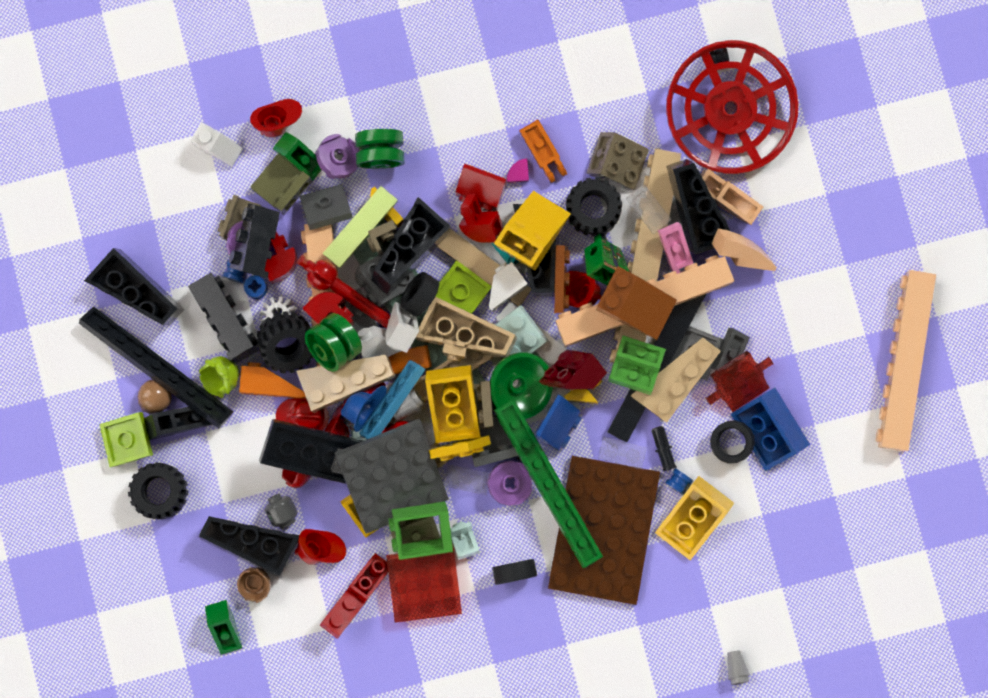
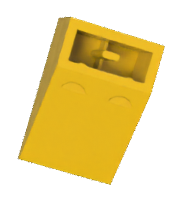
[494,191,571,271]

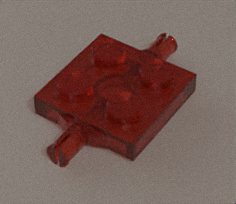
[705,351,774,412]

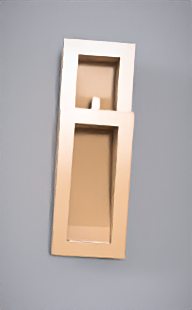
[701,169,763,225]
[712,229,777,271]

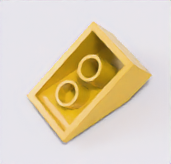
[425,365,481,443]
[655,476,734,560]

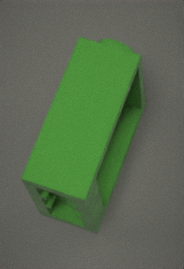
[388,501,453,560]

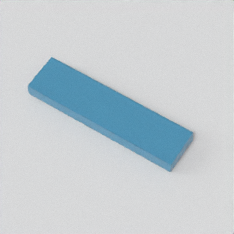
[359,360,425,439]

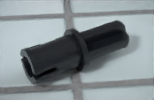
[651,426,677,472]

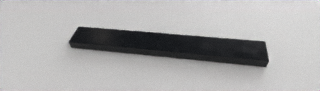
[608,294,706,443]
[78,306,234,429]

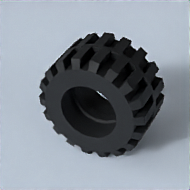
[566,177,622,236]
[256,311,314,373]
[128,462,189,519]

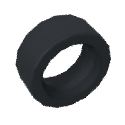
[400,272,439,317]
[710,420,755,464]
[492,559,537,585]

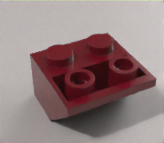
[539,349,607,389]

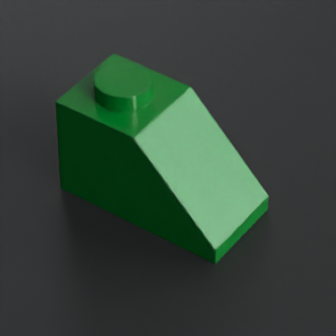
[272,132,322,181]
[205,600,243,655]

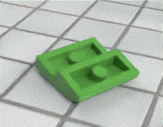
[608,336,666,395]

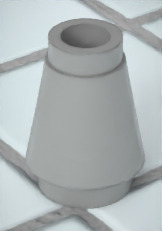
[394,390,425,421]
[727,650,750,685]

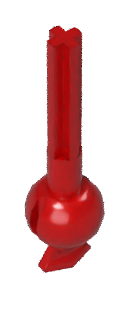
[296,254,391,328]

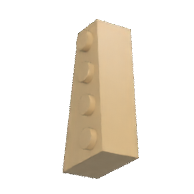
[415,297,517,358]

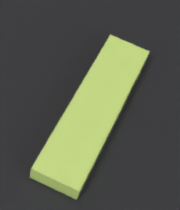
[323,186,398,268]

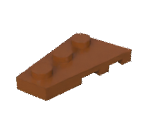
[554,245,570,313]

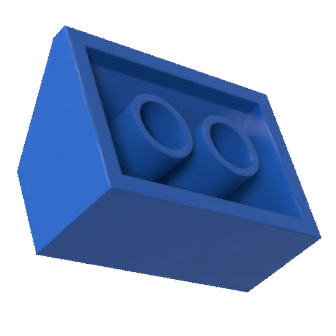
[731,387,810,471]

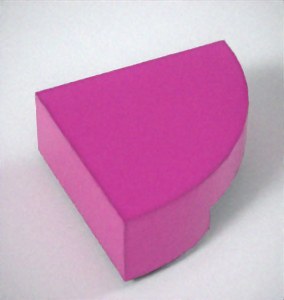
[507,158,529,183]

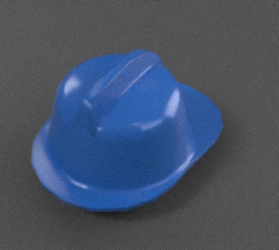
[341,386,387,432]

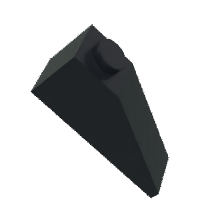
[144,406,213,440]

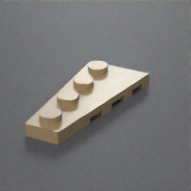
[631,338,721,423]
[296,355,395,413]

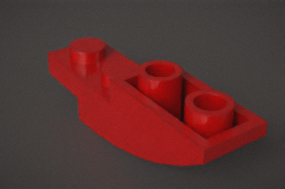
[320,553,393,639]

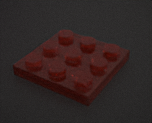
[386,546,462,623]

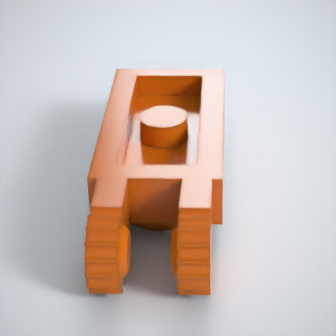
[519,120,567,183]

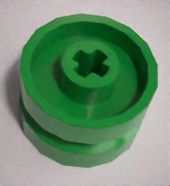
[355,129,405,169]
[305,313,362,372]

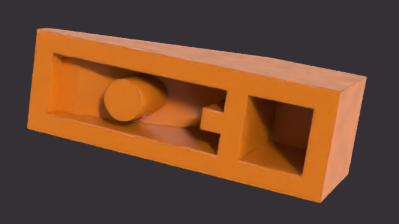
[239,362,307,399]

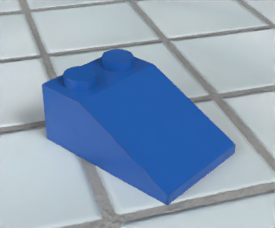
[535,394,582,451]

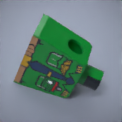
[584,234,629,286]

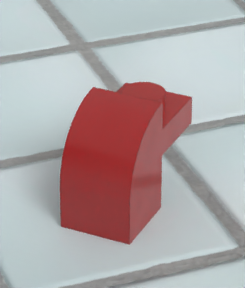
[459,194,503,243]
[265,231,297,284]
[302,292,355,325]

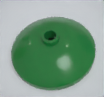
[490,352,553,419]

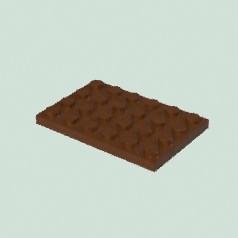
[548,455,660,605]

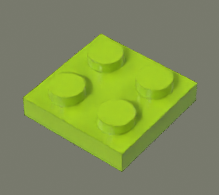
[435,260,492,314]
[99,412,153,467]

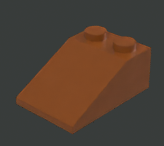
[596,266,677,341]

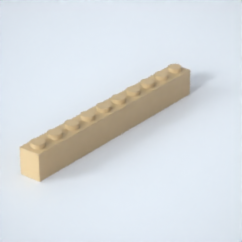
[609,148,682,367]

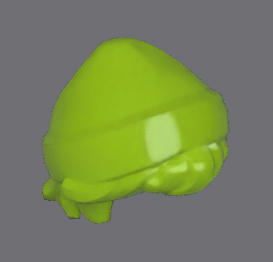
[199,356,239,398]

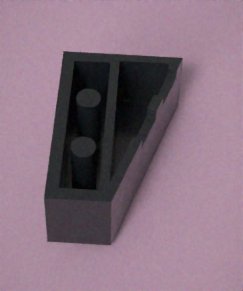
[229,203,280,279]

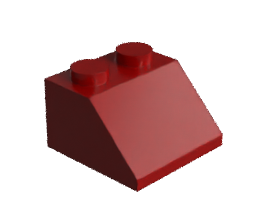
[455,163,507,212]

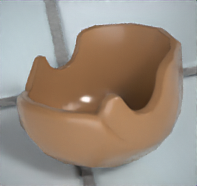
[137,380,172,415]
[237,567,271,603]

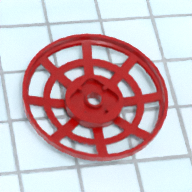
[666,40,799,174]

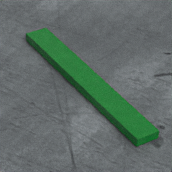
[493,399,603,568]

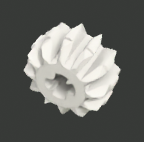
[259,296,297,324]

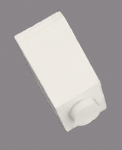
[191,122,243,167]
[489,262,528,313]
[385,302,419,353]
[357,326,401,358]

